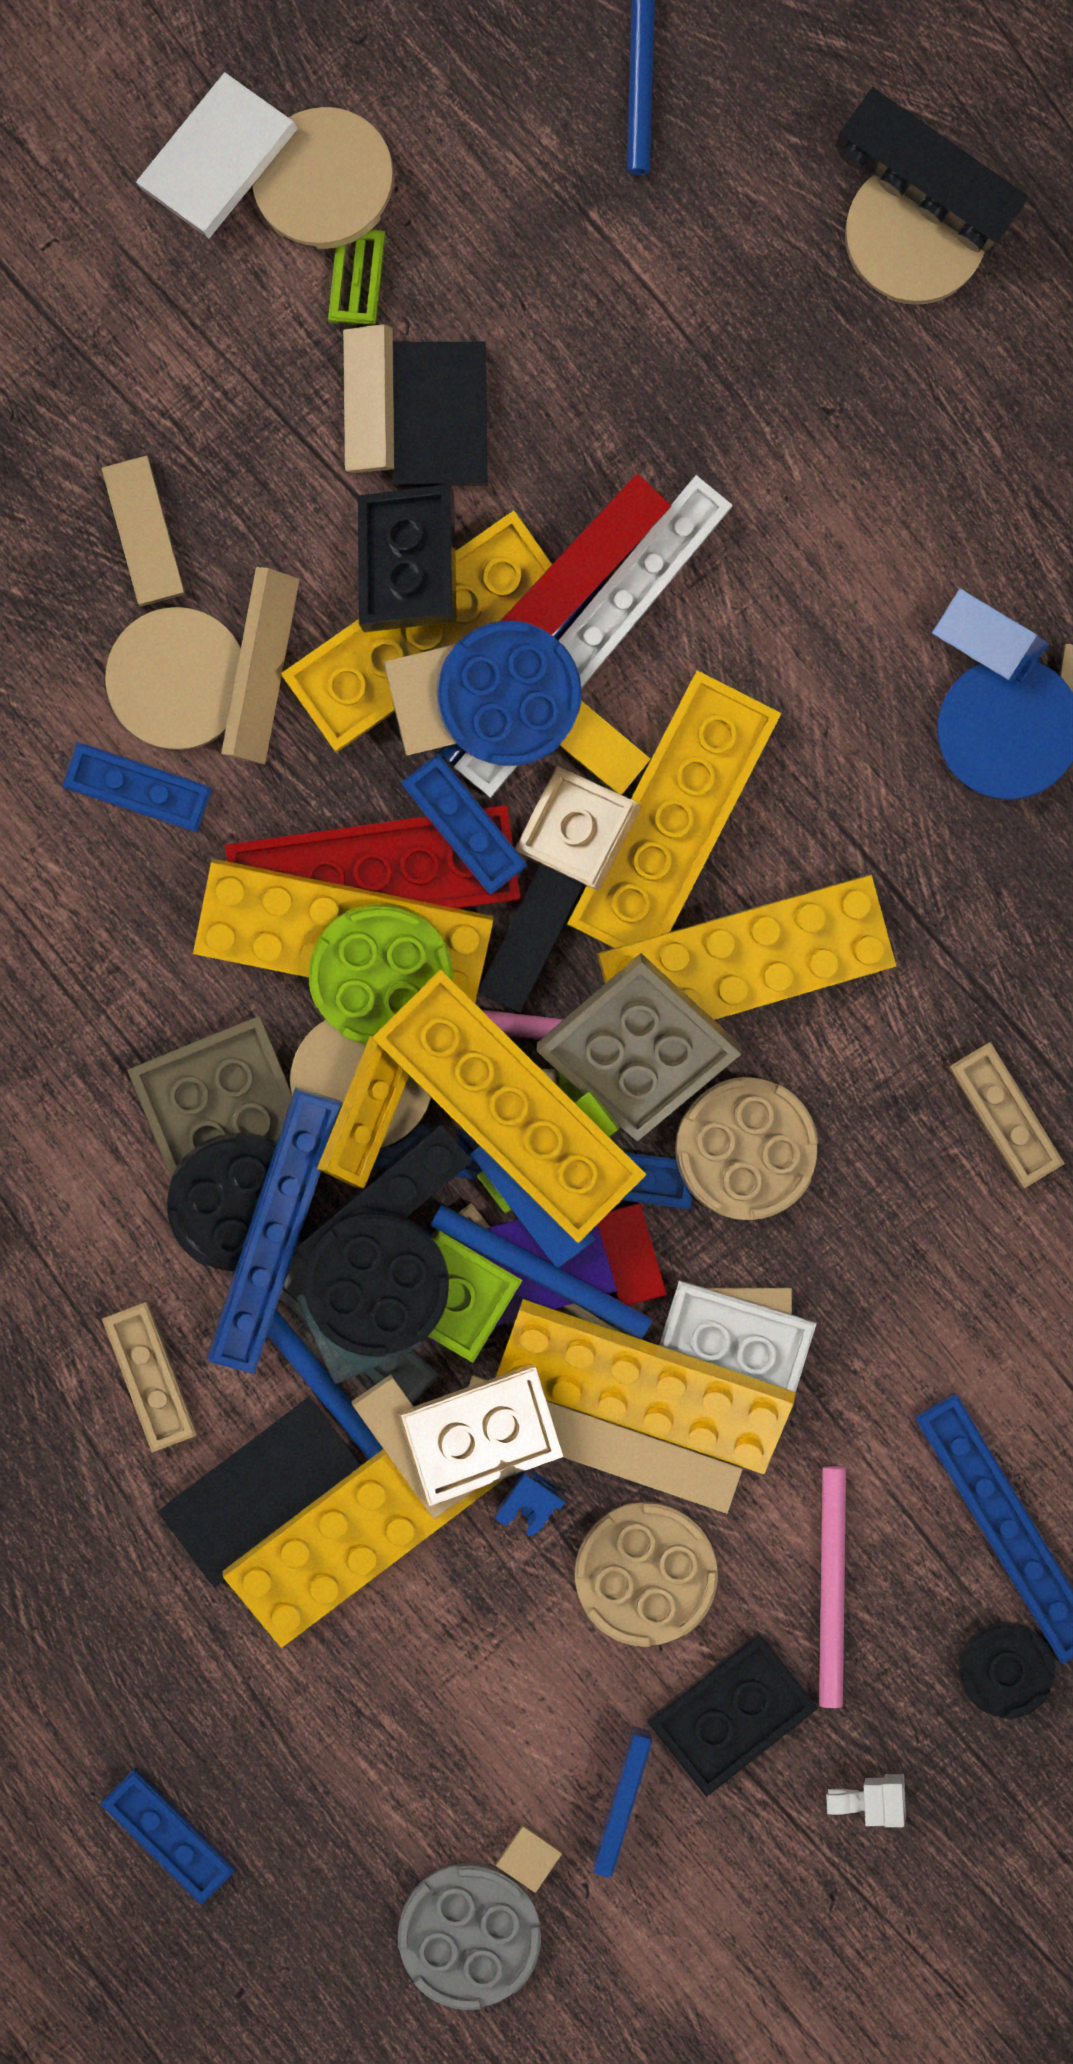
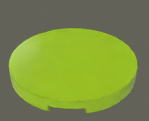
[309,903,453,1045]

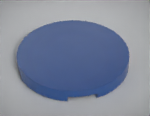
[436,621,582,766]
[938,662,1073,801]

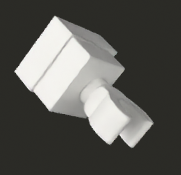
[826,1774,906,1827]

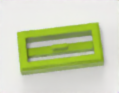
[328,229,386,327]

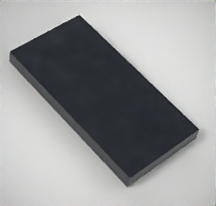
[157,1396,362,1588]

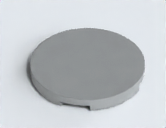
[398,1862,541,2010]

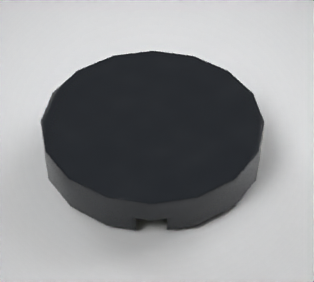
[959,1621,1055,1719]

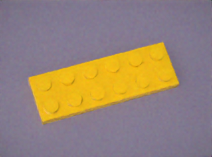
[281,510,552,753]
[567,670,781,948]
[193,858,494,1003]
[597,875,896,1020]
[372,969,647,1243]
[496,1299,796,1474]
[222,1449,505,1648]

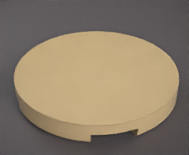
[252,107,395,249]
[845,174,985,305]
[105,607,241,750]
[290,1020,431,1151]
[675,1077,819,1220]
[575,1502,718,1647]

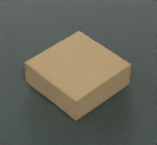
[496,1823,562,1893]

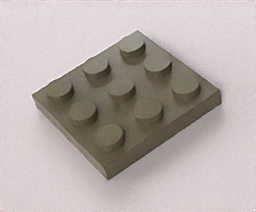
[537,953,742,1141]
[127,1016,292,1178]

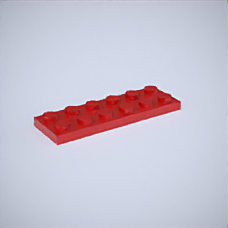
[225,805,521,909]

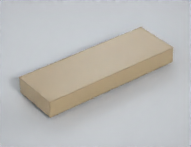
[343,324,394,474]
[102,456,186,607]
[948,1042,1065,1188]
[102,1301,198,1452]
[351,1374,474,1519]

